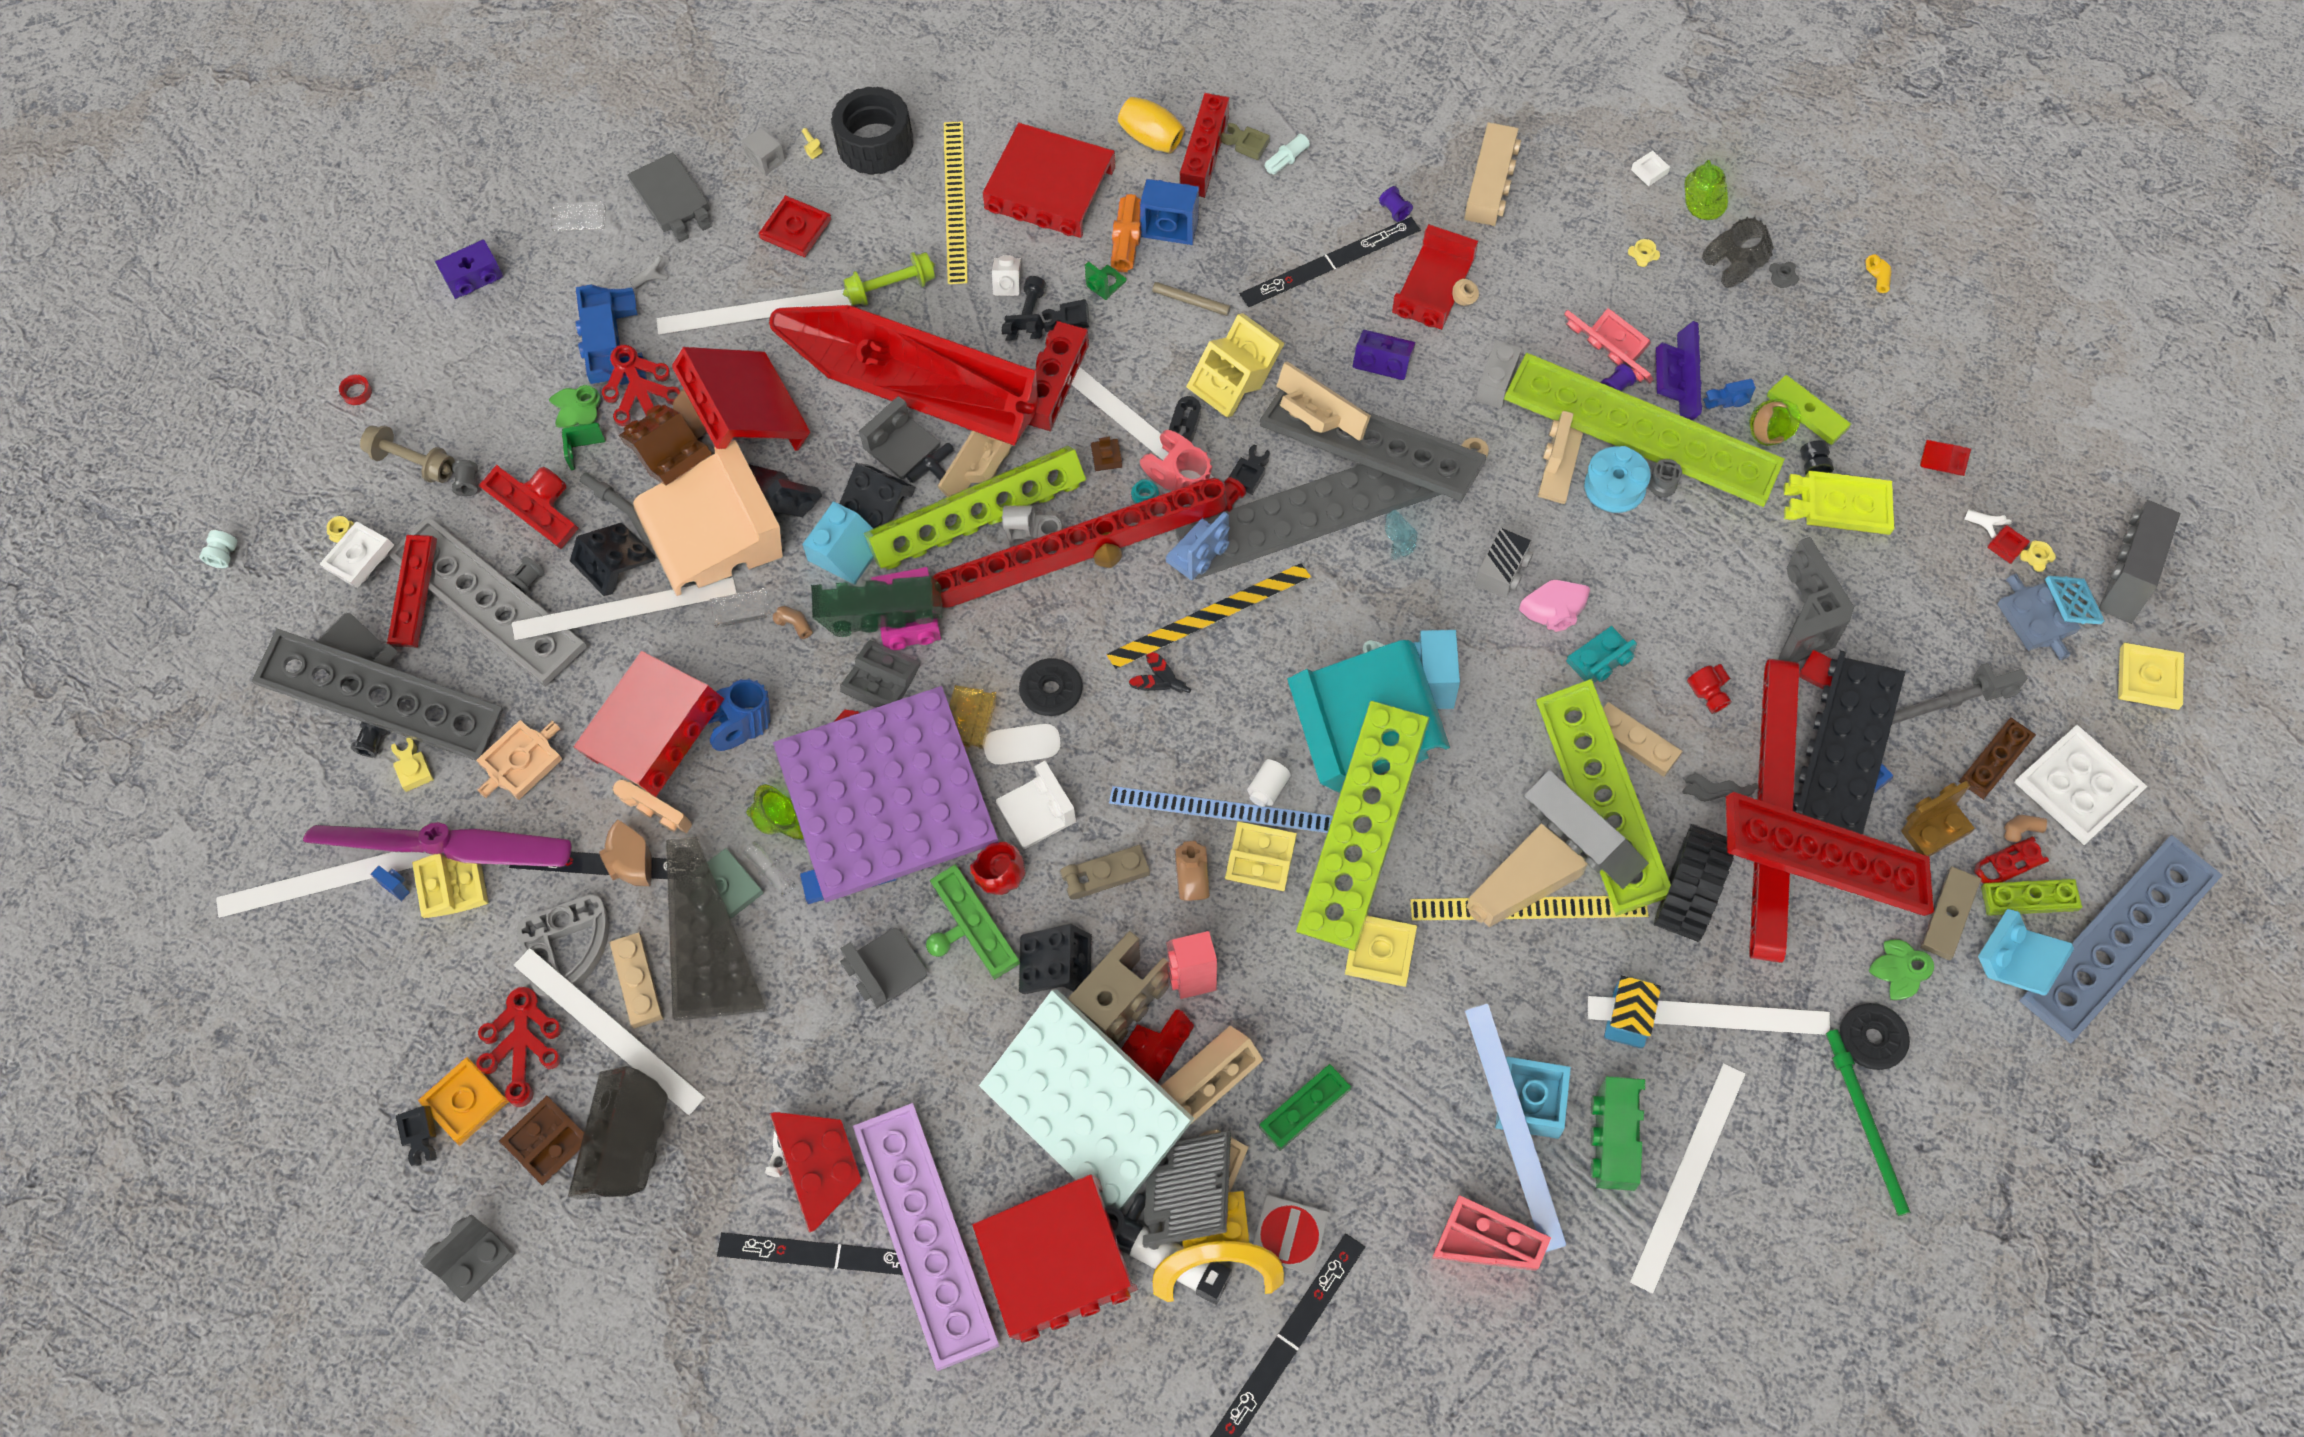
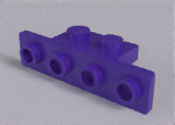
[1656,321,1702,420]

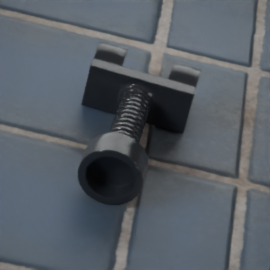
[1001,276,1046,341]

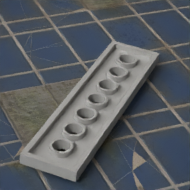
[388,516,586,687]

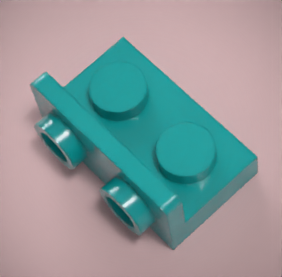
[1566,626,1637,683]

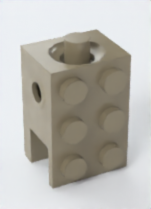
[1067,931,1169,1045]

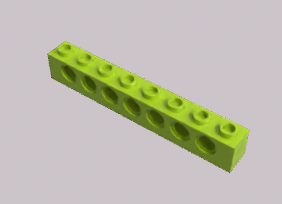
[864,445,1086,570]

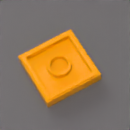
[418,1057,509,1146]

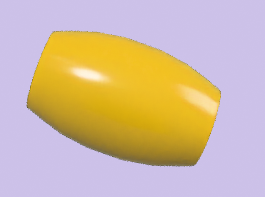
[1118,97,1185,153]

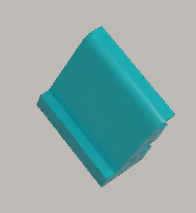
[1287,640,1450,793]

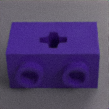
[435,239,503,299]

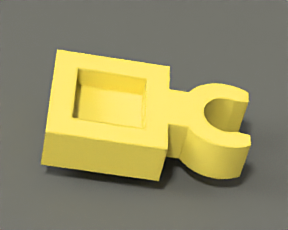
[391,738,434,792]

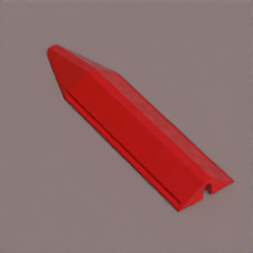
[769,305,1038,446]

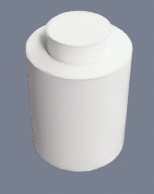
[1247,759,1291,807]

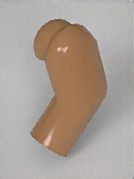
[773,606,813,639]
[2004,815,2047,842]

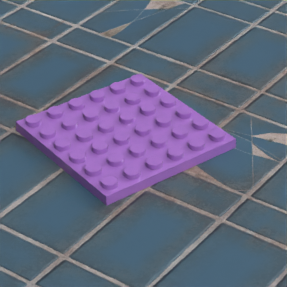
[773,686,999,903]

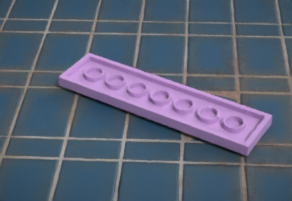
[853,1103,1000,1371]

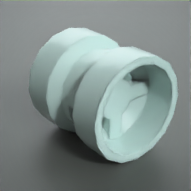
[199,530,238,569]

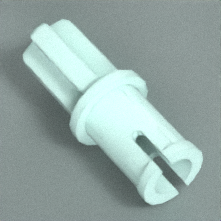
[1264,134,1310,175]

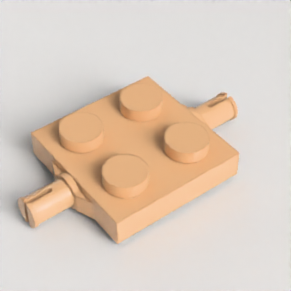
[476,720,563,800]

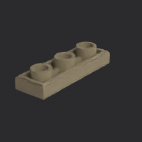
[1920,866,1981,960]

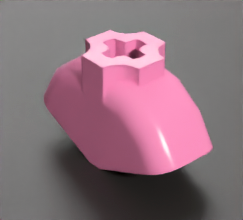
[1519,580,1590,632]

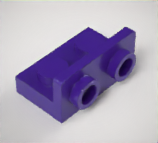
[1352,329,1416,380]

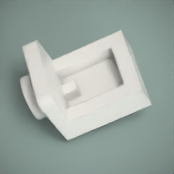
[992,255,1021,296]

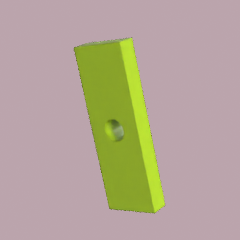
[1767,375,1851,446]
[1981,879,2082,916]

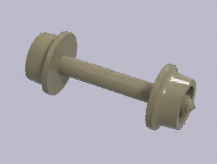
[360,425,455,483]

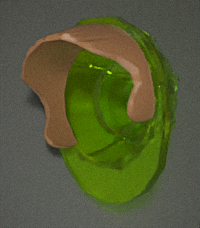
[1748,399,1801,446]

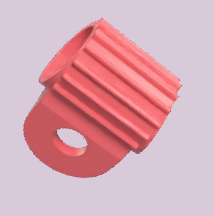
[1140,430,1212,491]

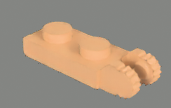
[612,779,692,834]

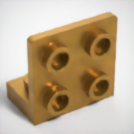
[1901,781,1975,857]

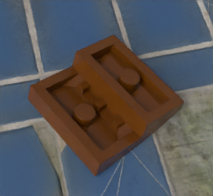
[499,1095,591,1186]

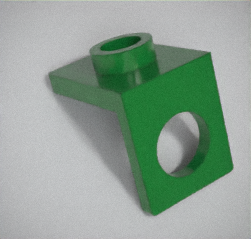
[1085,262,1127,300]
[562,423,605,471]

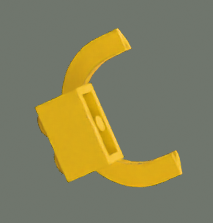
[1152,1191,1284,1302]

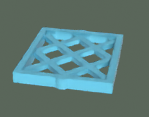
[2045,576,2105,624]

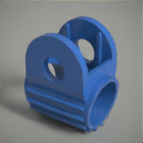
[707,678,771,751]

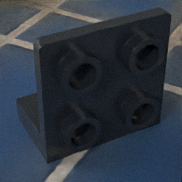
[839,463,916,529]
[570,523,655,597]
[1019,924,1092,994]

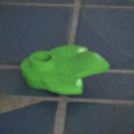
[549,385,601,428]
[1869,939,1934,1000]

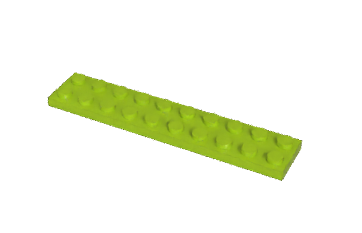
[1504,352,1785,507]

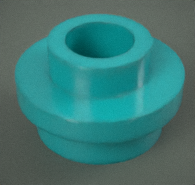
[1131,479,1159,504]

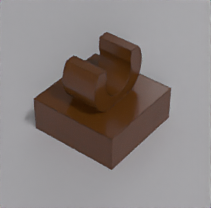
[1090,436,1122,471]

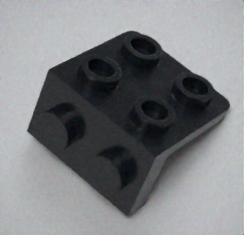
[748,464,822,518]

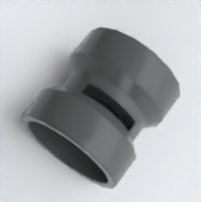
[1649,459,1682,497]

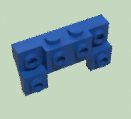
[575,284,647,385]

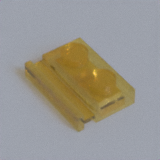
[949,685,997,749]

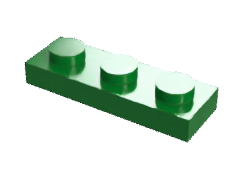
[1259,1064,1351,1151]

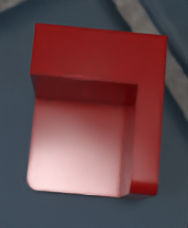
[1920,440,1971,476]

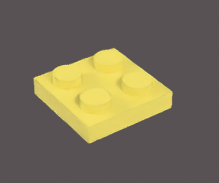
[2118,643,2184,710]
[1345,916,1417,987]

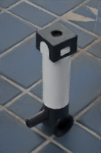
[1105,1194,1232,1306]

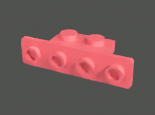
[1564,308,1654,384]

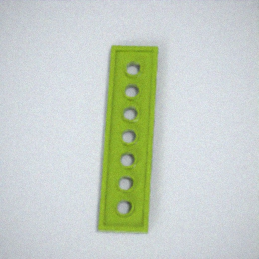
[1536,679,1671,916]
[1296,701,1430,952]

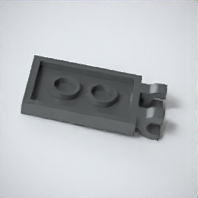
[627,152,712,243]

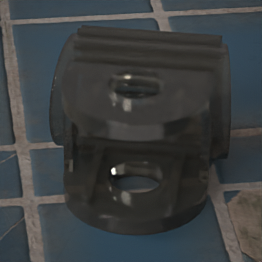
[1702,217,1774,288]

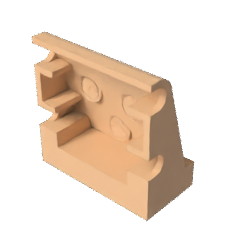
[633,440,783,596]

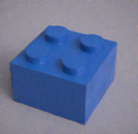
[1140,179,1199,245]

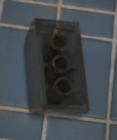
[568,1066,668,1200]

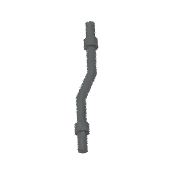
[579,473,653,548]

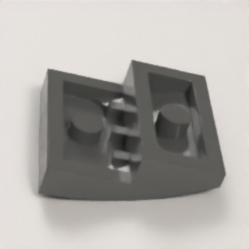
[840,640,920,708]

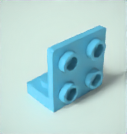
[1978,909,2074,995]

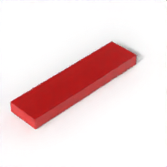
[387,535,437,648]

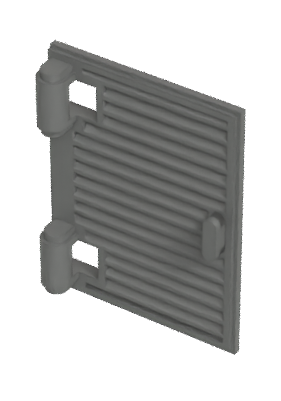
[1142,1130,1231,1250]

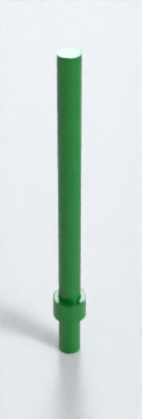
[1826,1029,1911,1216]

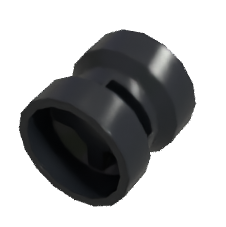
[1800,440,1834,475]

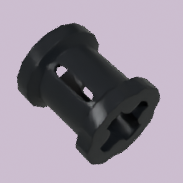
[350,721,387,758]

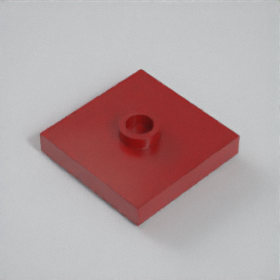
[758,195,832,258]

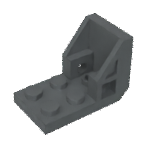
[1778,537,1854,662]

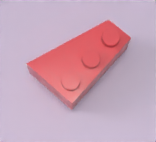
[1166,931,1217,999]
[1432,1195,1551,1271]

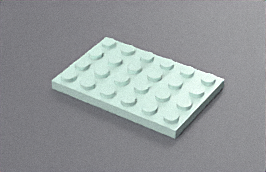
[979,990,1195,1211]

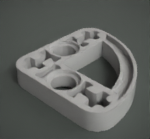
[517,895,609,1001]

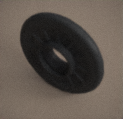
[1019,658,1083,716]
[1839,1003,1910,1070]

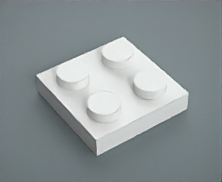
[320,521,394,589]

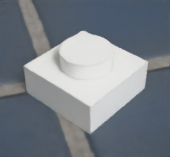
[1631,151,1670,186]

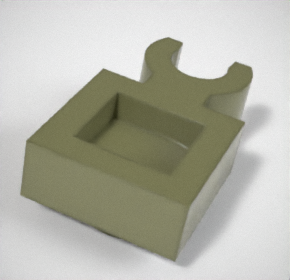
[1221,123,1270,160]

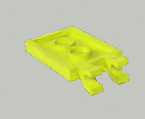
[1783,471,1894,535]

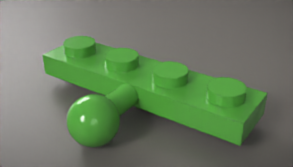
[926,864,1020,980]

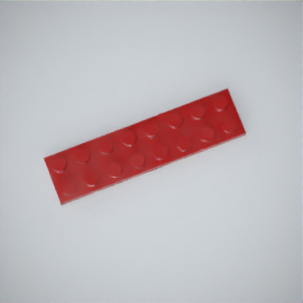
[1726,792,1934,916]

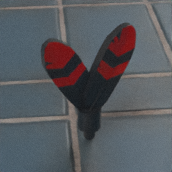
[1129,652,1191,693]

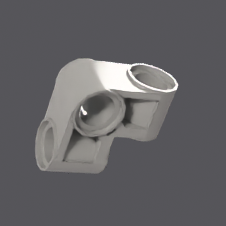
[1002,506,1063,547]

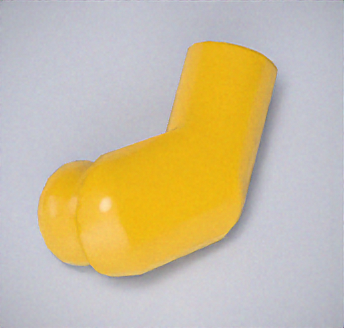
[1865,254,1892,293]

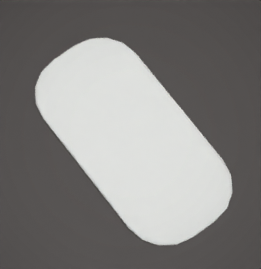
[984,724,1060,765]

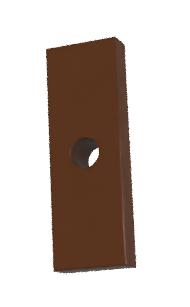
[1959,717,2036,800]

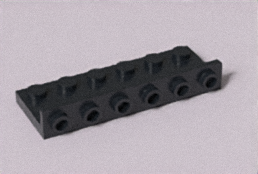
[1793,650,1906,834]

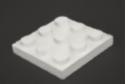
[2014,725,2148,845]

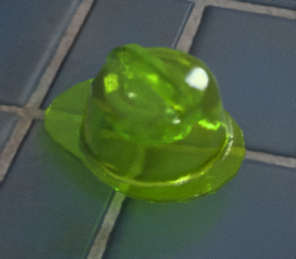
[1684,160,1728,220]
[746,784,804,840]

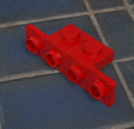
[1121,1009,1194,1083]

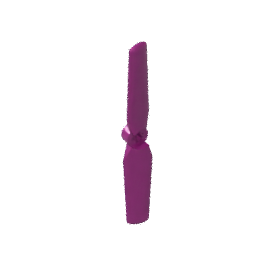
[303,822,572,867]

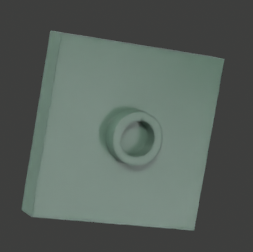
[678,848,764,931]

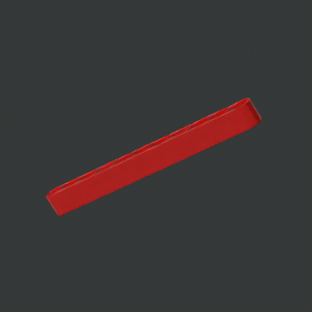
[929,478,1227,608]
[1749,658,1799,963]

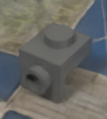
[1974,663,2028,701]

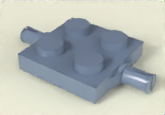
[1997,574,2081,660]

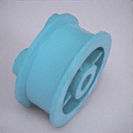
[1584,446,1651,513]

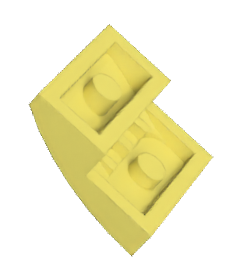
[1225,821,1297,892]
[412,853,489,918]

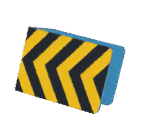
[1604,975,1661,1048]

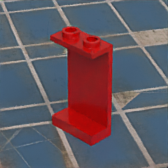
[1392,224,1478,330]

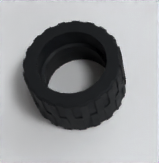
[831,86,914,175]

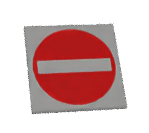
[1253,1195,1329,1276]

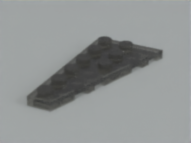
[666,837,768,1021]

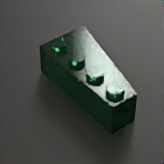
[811,576,943,637]

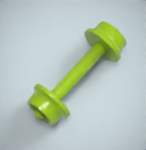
[842,252,935,306]

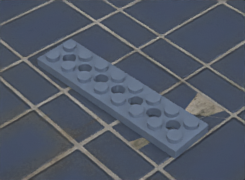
[2019,835,2223,1044]

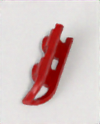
[1974,836,2049,883]

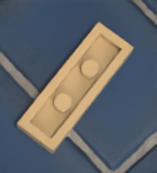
[1603,702,1683,777]
[609,932,664,1029]

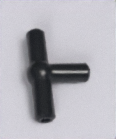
[906,443,954,483]

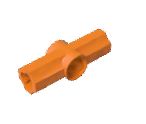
[1111,194,1141,272]

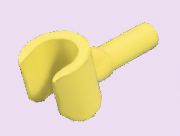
[802,128,823,159]

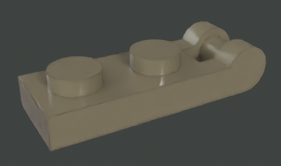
[1060,845,1150,900]

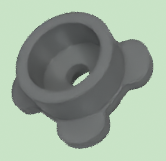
[1769,262,1799,288]

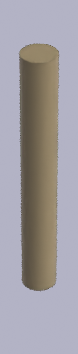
[1152,282,1231,316]

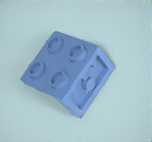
[1166,512,1230,581]

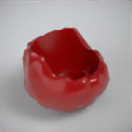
[970,842,1026,895]

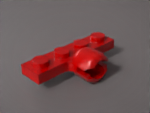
[479,465,579,549]

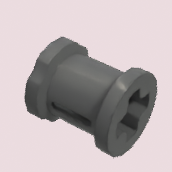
[452,460,478,496]
[506,557,544,594]

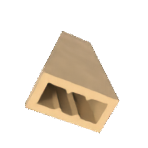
[1466,823,1588,927]

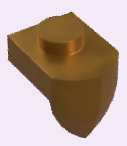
[1093,532,1122,568]

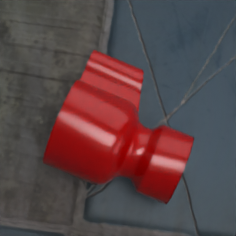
[1687,664,1732,714]

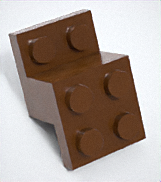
[619,405,712,486]

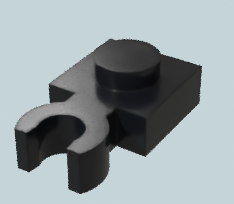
[1042,299,1090,332]
[1229,444,1270,495]
[395,1106,437,1166]

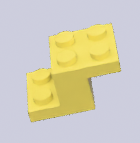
[1186,313,1285,418]

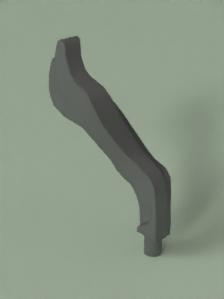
[1682,774,1758,802]

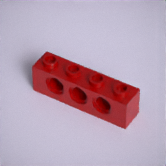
[1180,93,1230,198]
[1028,321,1089,432]

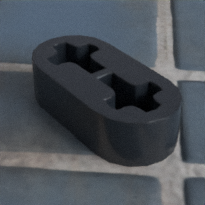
[1169,396,1201,443]

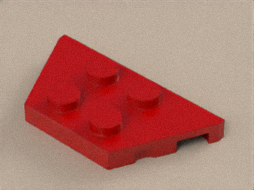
[769,1112,862,1232]

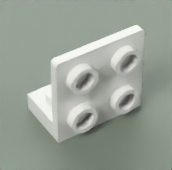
[996,761,1076,849]

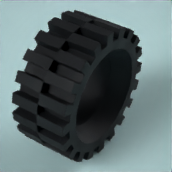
[1654,824,1734,942]

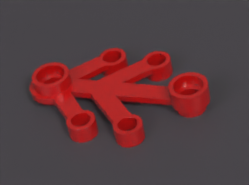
[602,345,681,427]
[476,987,562,1107]

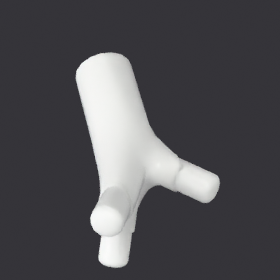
[1965,509,2012,538]

